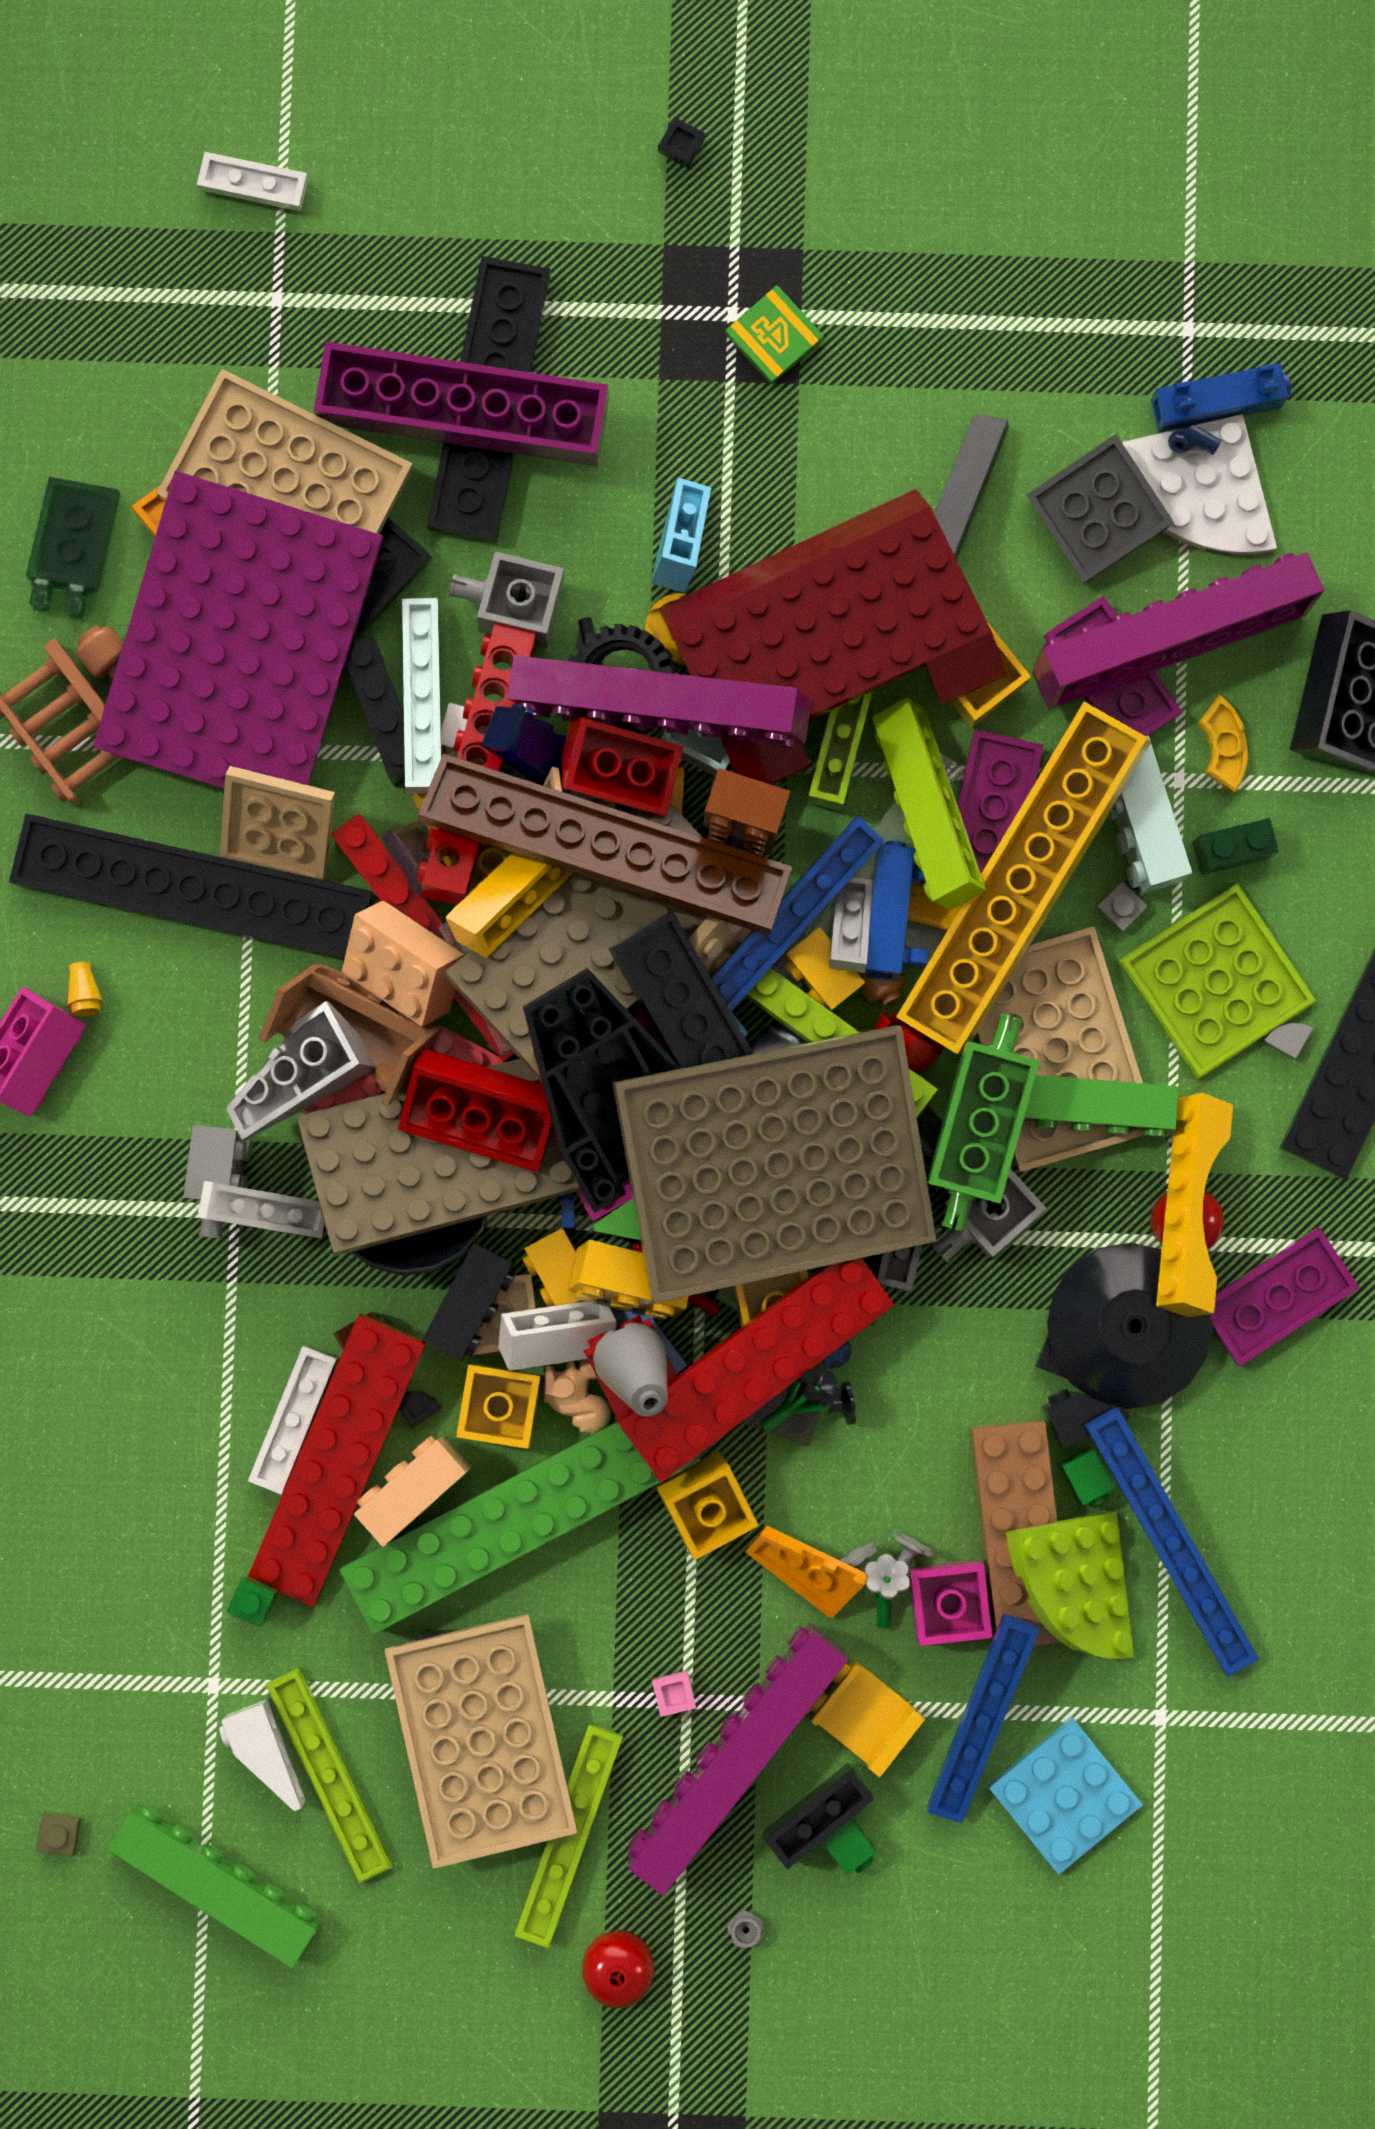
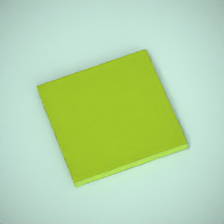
[1117,883,1317,1080]

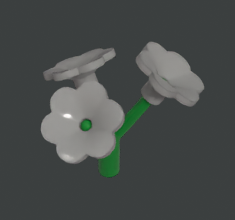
[840,1531,934,1629]

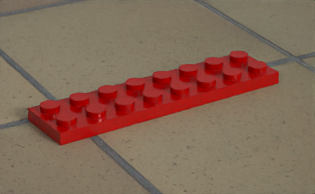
[616,1258,895,1483]
[248,1313,427,1607]

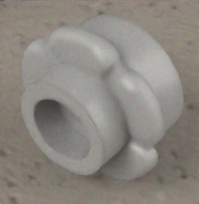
[728,1911,764,1948]

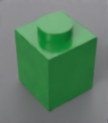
[1058,1447,1115,1507]
[226,1573,279,1627]
[822,1818,876,1876]

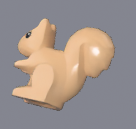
[542,1359,611,1435]

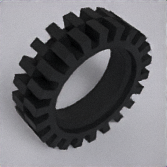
[568,624,678,735]

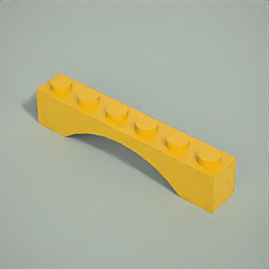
[1156,1092,1233,1317]

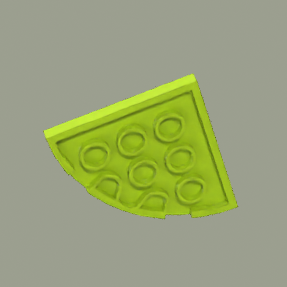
[1006,1511,1134,1659]

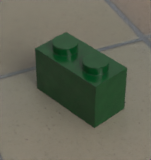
[1193,818,1279,875]

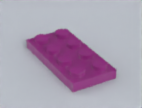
[1043,596,1183,736]
[957,729,1044,873]
[1211,1227,1360,1366]

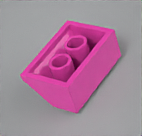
[0,986,86,1117]

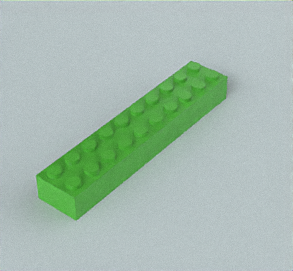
[339,1421,697,1635]

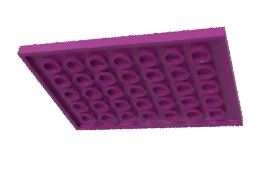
[93,470,384,788]

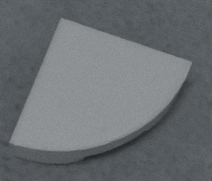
[1262,1023,1313,1059]

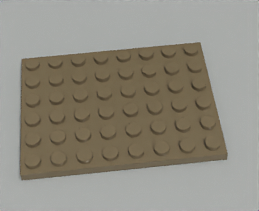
[613,1025,937,1303]

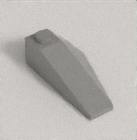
[226,1001,377,1140]

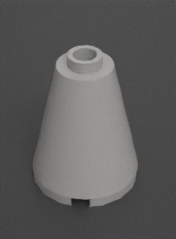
[593,1323,668,1417]

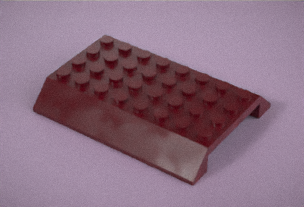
[658,489,1007,785]

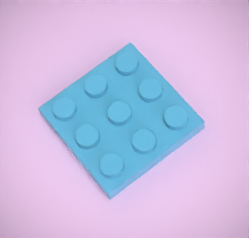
[987,1716,1143,1875]

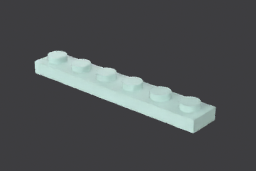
[402,598,441,794]

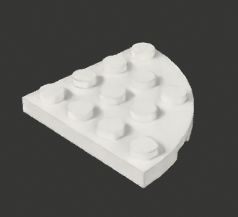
[1122,414,1277,556]

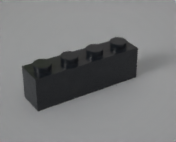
[346,634,405,786]

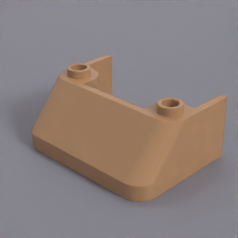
[258,964,440,1106]

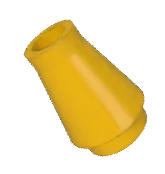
[67,962,103,1017]

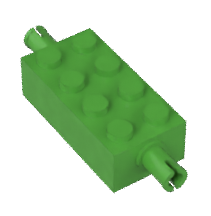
[927,1014,1040,1232]

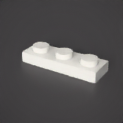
[197,152,309,212]

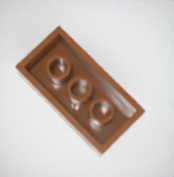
[703,768,790,857]

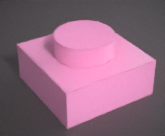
[652,1670,696,1717]

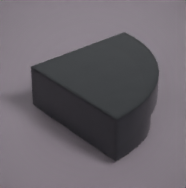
[399,1392,443,1428]

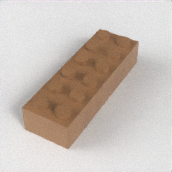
[968,1419,1061,1646]

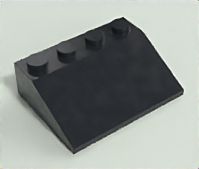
[1290,610,1375,775]

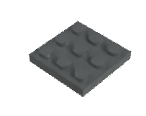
[1026,434,1174,584]

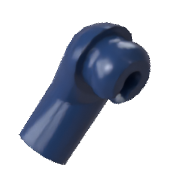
[1168,425,1222,455]

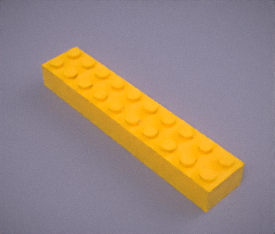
[896,702,1151,1055]

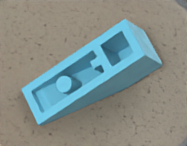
[651,478,711,593]

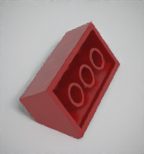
[398,1048,553,1173]

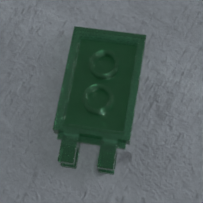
[26,477,120,620]

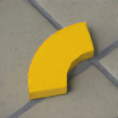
[1197,694,1249,794]

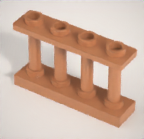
[0,638,138,807]

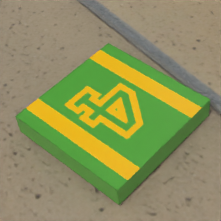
[725,285,824,385]

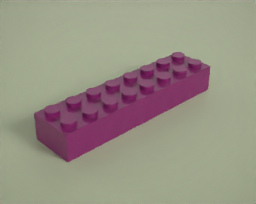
[314,341,609,466]
[1032,552,1324,710]
[507,655,812,749]
[627,1623,848,1896]

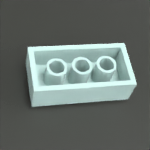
[1108,736,1192,895]

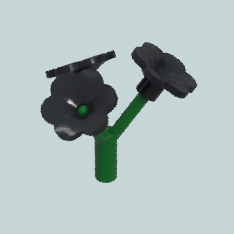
[760,1364,856,1434]

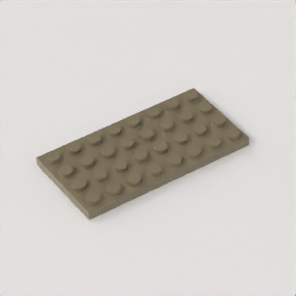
[444,803,708,1082]
[297,1059,581,1257]

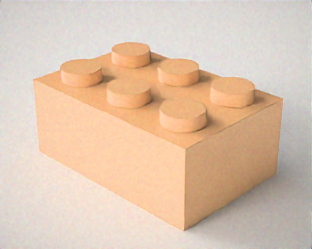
[342,901,464,1027]
[354,1436,472,1547]

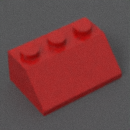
[562,717,684,817]

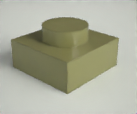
[36,1812,81,1857]

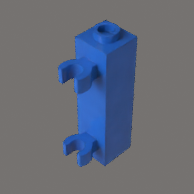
[1151,363,1291,433]
[862,841,929,982]

